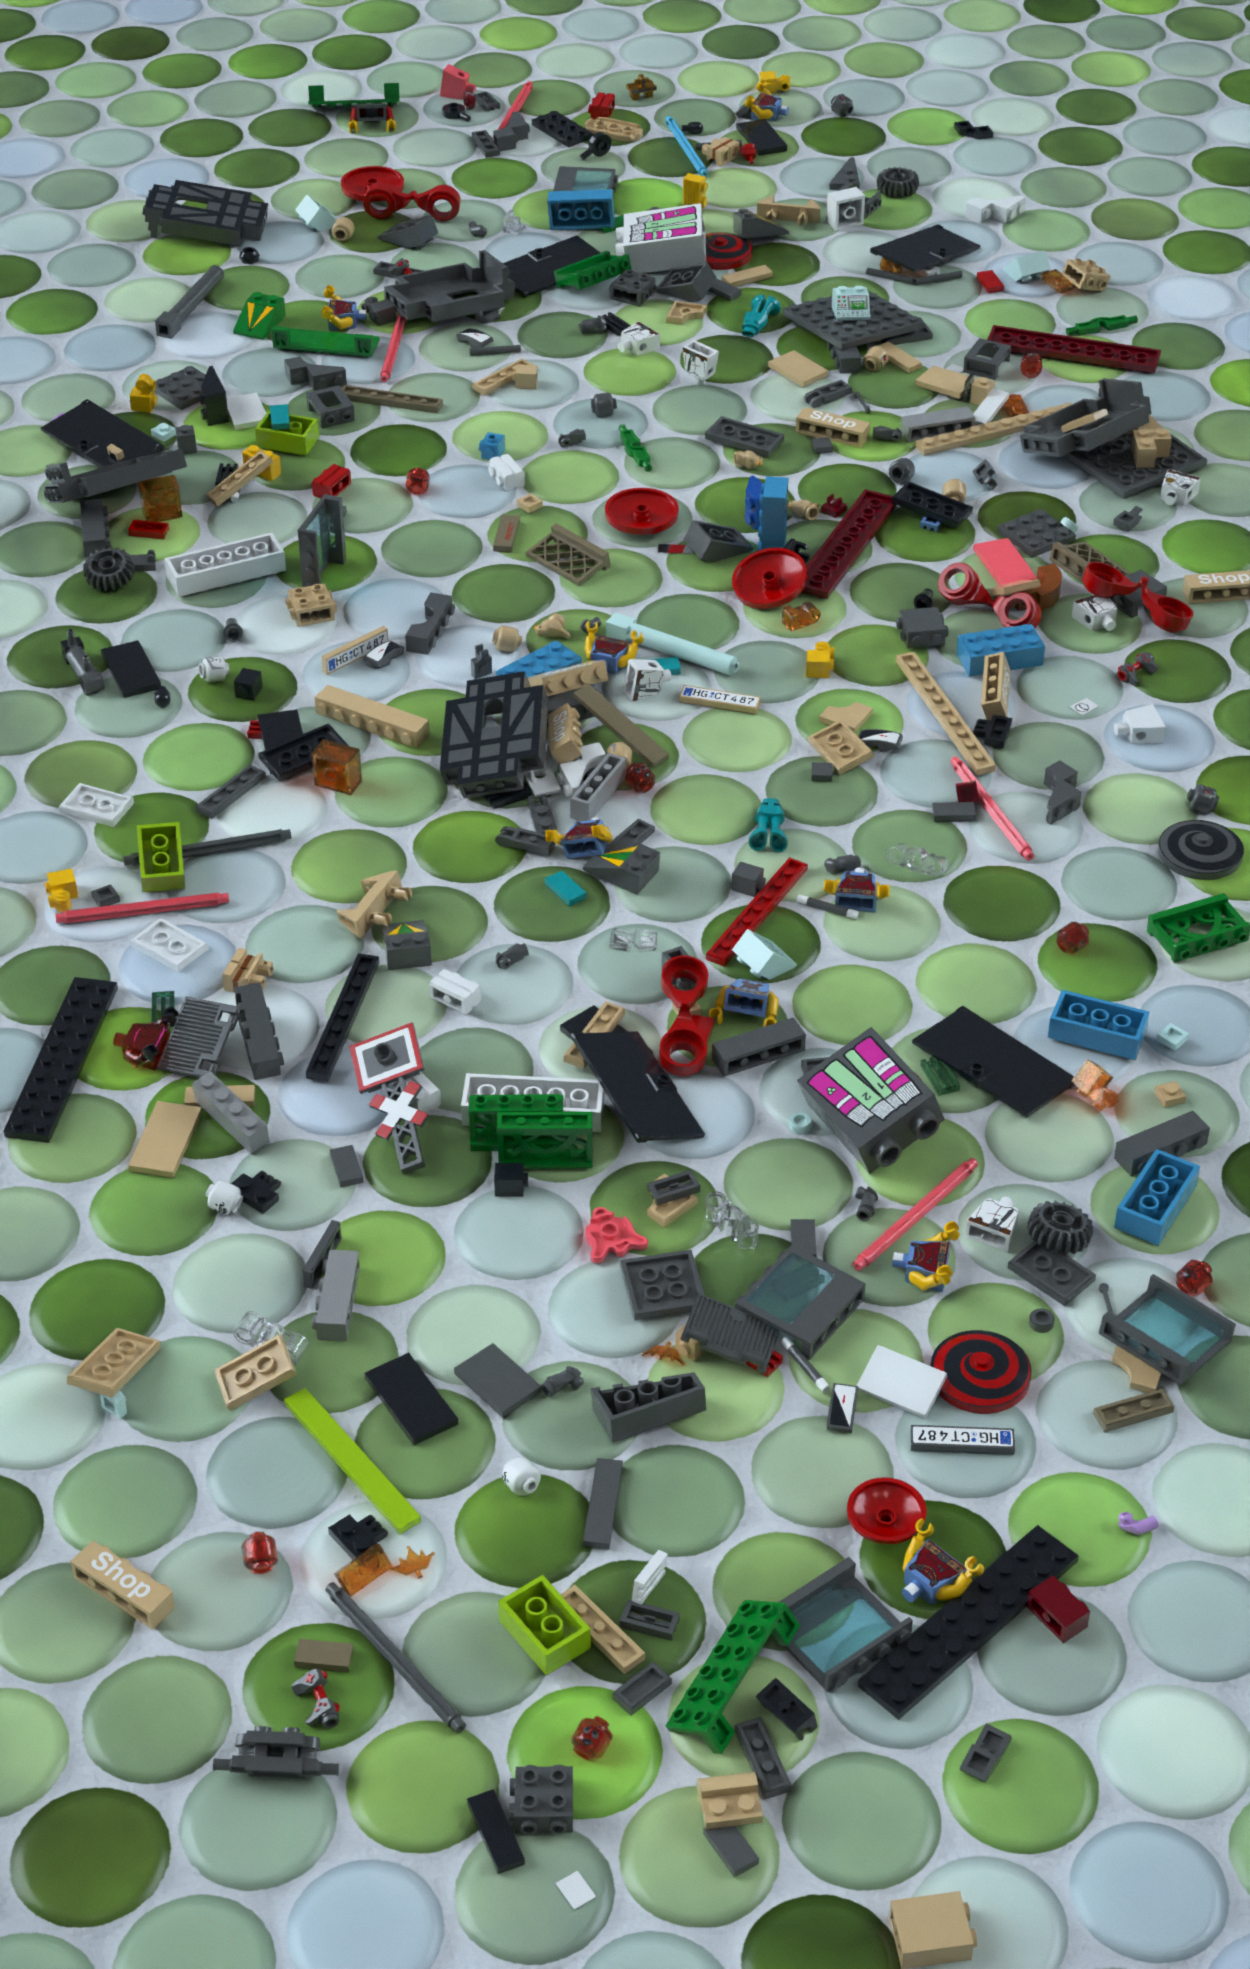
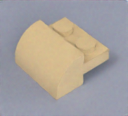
[696,1772,763,1830]

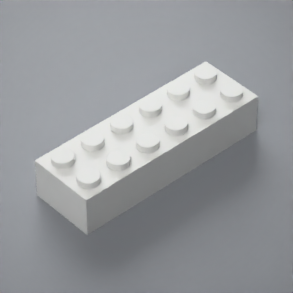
[165,533,286,597]
[461,1073,604,1132]

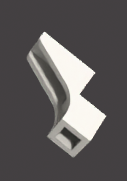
[965,196,1025,224]
[557,742,606,798]

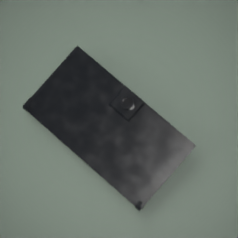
[870,224,981,272]
[503,235,600,297]
[41,399,164,468]
[912,1006,1079,1118]
[570,1031,705,1143]

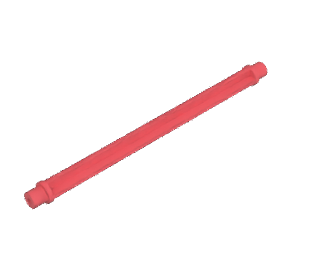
[497,81,533,130]
[380,313,406,382]
[951,756,1034,861]
[55,892,229,924]
[852,1158,978,1271]

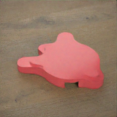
[586,1207,648,1263]

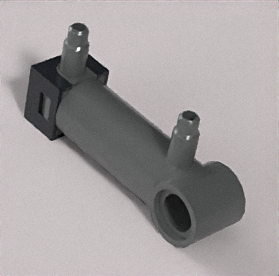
[60,629,105,694]

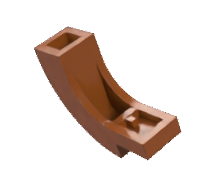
[1015,563,1062,611]

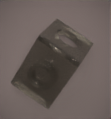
[947,374,974,403]

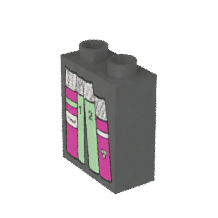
[797,1027,945,1174]

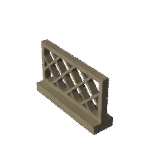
[526,523,611,586]
[1049,541,1131,584]

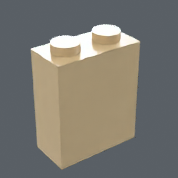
[889,1891,977,1969]

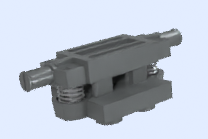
[213,1726,339,1778]

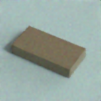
[294,1639,354,1672]

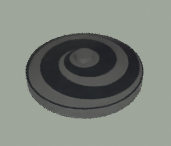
[1158,820,1244,880]

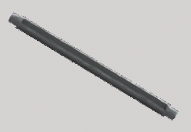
[123,829,291,866]
[325,1582,466,1733]

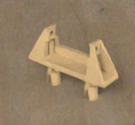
[757,195,821,226]
[337,871,412,939]

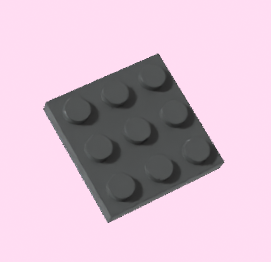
[155,366,206,410]
[997,509,1076,558]
[620,1250,705,1321]

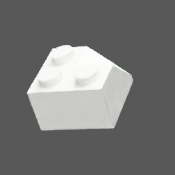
[826,187,865,231]

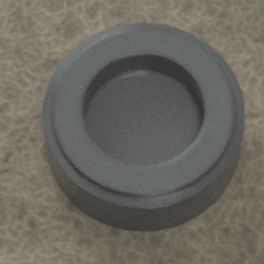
[1029,1308,1055,1333]

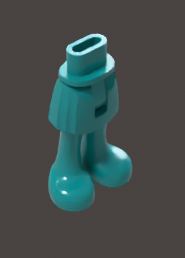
[742,294,781,337]
[749,798,788,852]

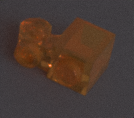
[1071,1059,1118,1111]

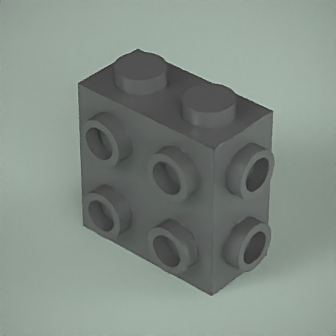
[609,270,657,307]
[896,607,949,649]
[509,1765,573,1835]

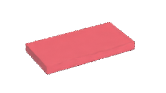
[973,538,1038,585]

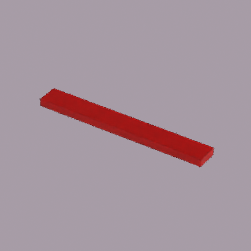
[706,857,808,967]

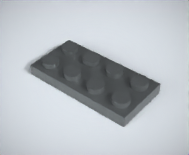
[705,416,784,457]

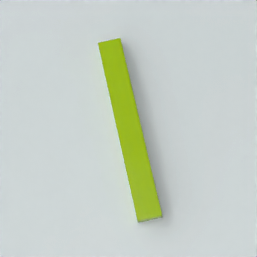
[284,1388,421,1535]

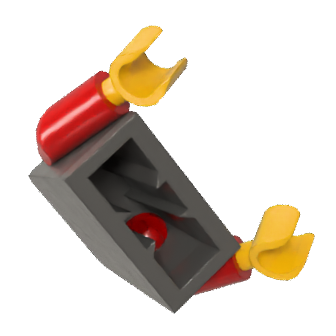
[348,103,396,133]

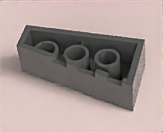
[234,982,284,1080]
[591,1372,706,1443]

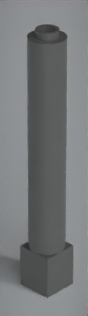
[155,265,224,339]

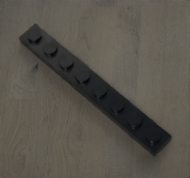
[306,953,380,1082]

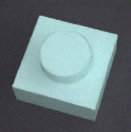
[151,423,176,442]
[1156,1023,1189,1051]
[100,1391,127,1419]

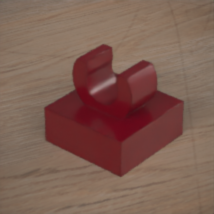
[821,494,847,518]
[955,780,979,803]

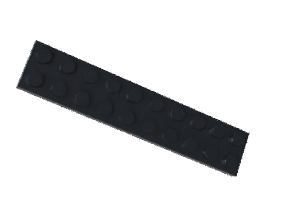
[3,977,118,1143]
[858,1525,1079,1720]

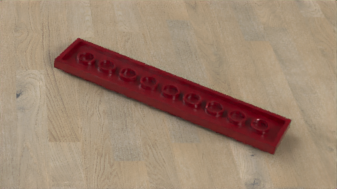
[987,325,1161,373]
[801,489,897,599]

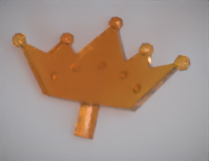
[641,1342,685,1366]
[390,1546,435,1579]

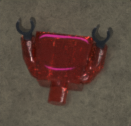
[113,1006,179,1071]

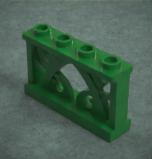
[554,251,632,290]
[1147,893,1250,963]
[469,1094,564,1151]
[497,1112,593,1169]

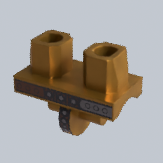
[626,74,657,100]

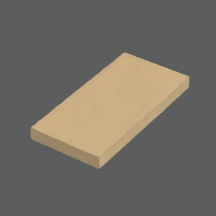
[128,1101,202,1178]
[67,1328,161,1398]

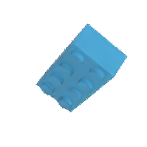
[547,189,615,230]
[758,476,789,551]
[956,624,1045,676]
[496,640,582,681]
[1048,990,1150,1060]
[1114,1149,1200,1246]

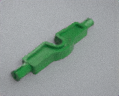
[1066,315,1138,335]
[619,424,652,472]

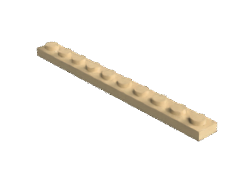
[915,403,1072,456]
[896,652,996,776]

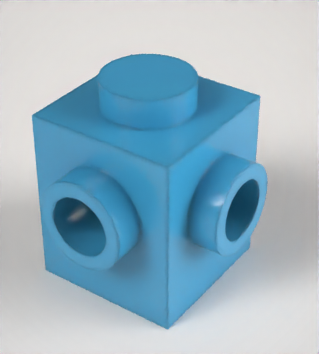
[479,432,505,460]

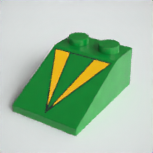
[233,292,286,340]

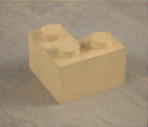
[1131,428,1172,468]

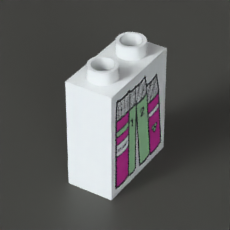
[616,203,706,273]

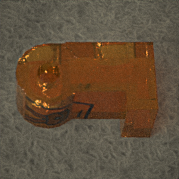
[782,602,821,631]

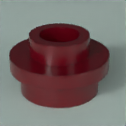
[464,94,475,110]

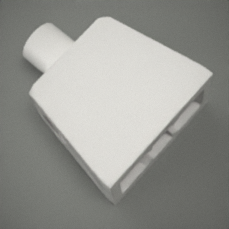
[1114,704,1166,744]

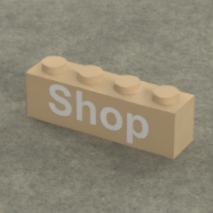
[796,407,870,448]
[1182,570,1250,604]
[981,652,1010,720]
[528,660,608,696]
[548,703,583,764]
[70,1540,175,1630]

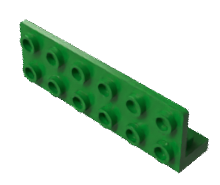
[308,83,400,108]
[271,326,380,357]
[666,1600,800,1754]

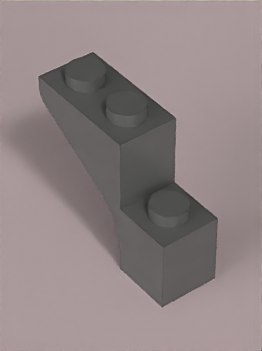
[493,111,530,151]
[284,356,347,391]
[1044,760,1081,825]

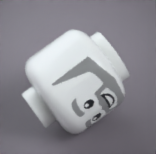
[199,656,229,683]

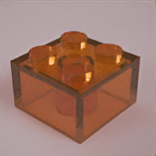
[138,475,183,522]
[312,739,362,795]

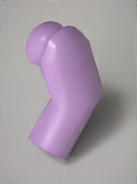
[1118,1512,1159,1535]

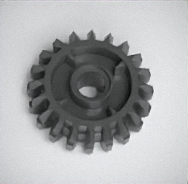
[877,167,919,198]
[83,546,135,592]
[1027,1200,1093,1255]

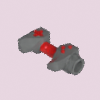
[389,258,416,277]
[1117,651,1158,685]
[291,1668,340,1729]

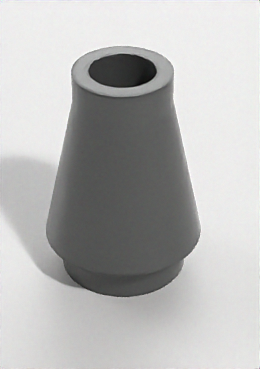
[224,618,243,642]

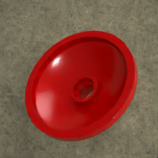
[847,1477,927,1544]

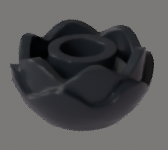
[239,247,260,264]

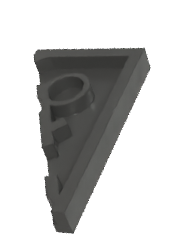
[829,157,860,190]

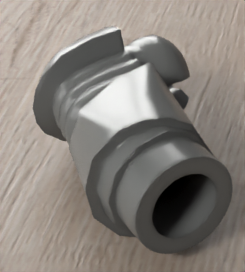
[578,315,607,334]
[873,425,902,441]
[558,429,586,447]
[824,854,861,873]
[495,943,529,969]
[855,1186,878,1221]
[541,1366,584,1397]

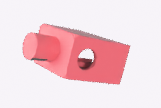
[440,64,476,99]

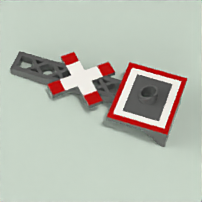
[349,1022,429,1174]

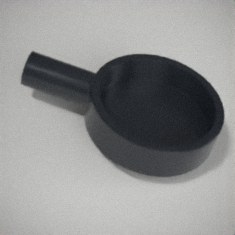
[442,103,471,122]
[580,132,611,160]

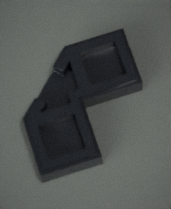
[954,121,993,139]

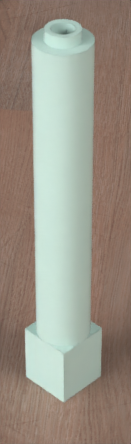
[606,612,739,676]

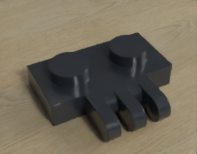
[973,715,1013,748]
[231,1171,281,1214]
[328,1514,388,1567]

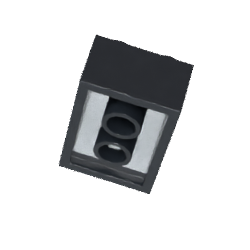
[199,366,229,426]

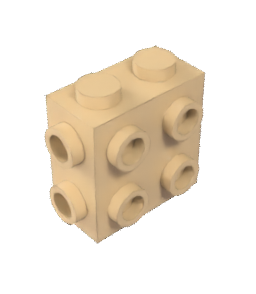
[1061,258,1111,291]
[285,583,337,627]

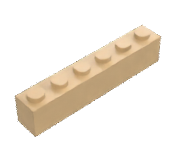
[315,685,430,749]

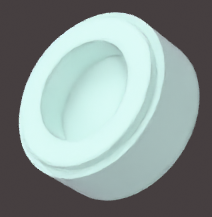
[1060,517,1079,533]
[789,1112,812,1135]

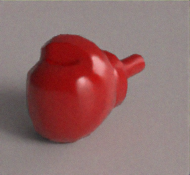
[739,143,756,165]

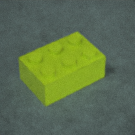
[255,411,320,456]
[137,822,185,892]
[498,1575,591,1676]

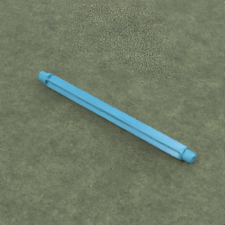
[665,116,708,177]

